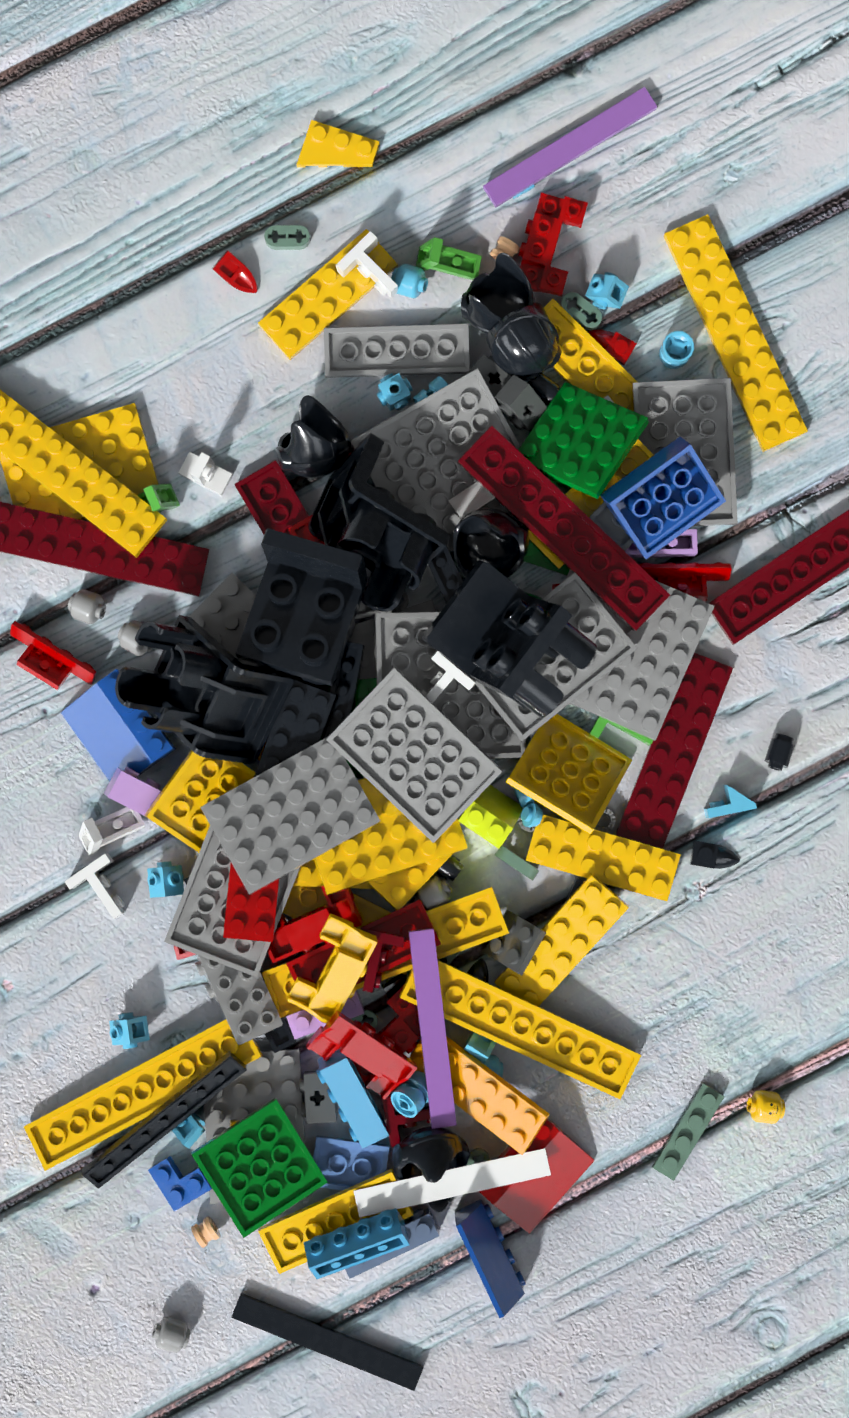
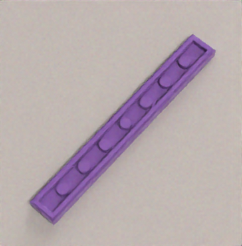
[483,87,658,208]
[408,928,457,1129]

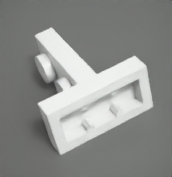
[336,231,398,298]
[178,452,233,496]
[421,651,475,703]
[79,807,145,857]
[64,853,125,919]

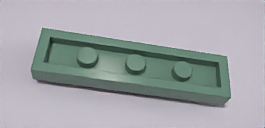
[652,1083,724,1181]

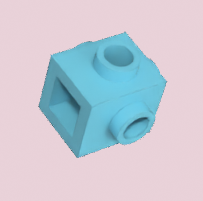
[585,272,629,309]
[376,373,413,411]
[147,861,184,898]
[109,1012,150,1049]

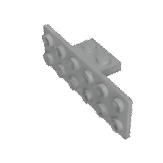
[195,955,283,1045]

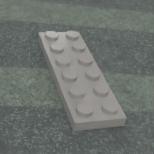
[324,324,470,378]

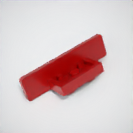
[638,562,732,601]
[10,621,96,690]

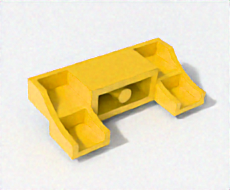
[287,913,378,1024]

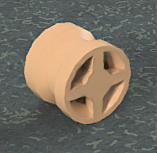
[490,236,520,260]
[191,1216,221,1248]

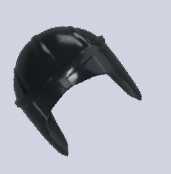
[461,253,535,333]
[486,302,562,381]
[276,395,351,478]
[453,508,529,578]
[392,1126,470,1212]

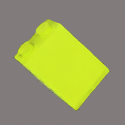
[458,785,524,849]

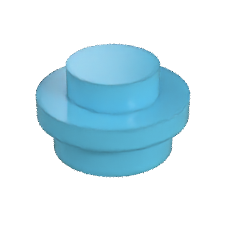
[521,803,543,828]

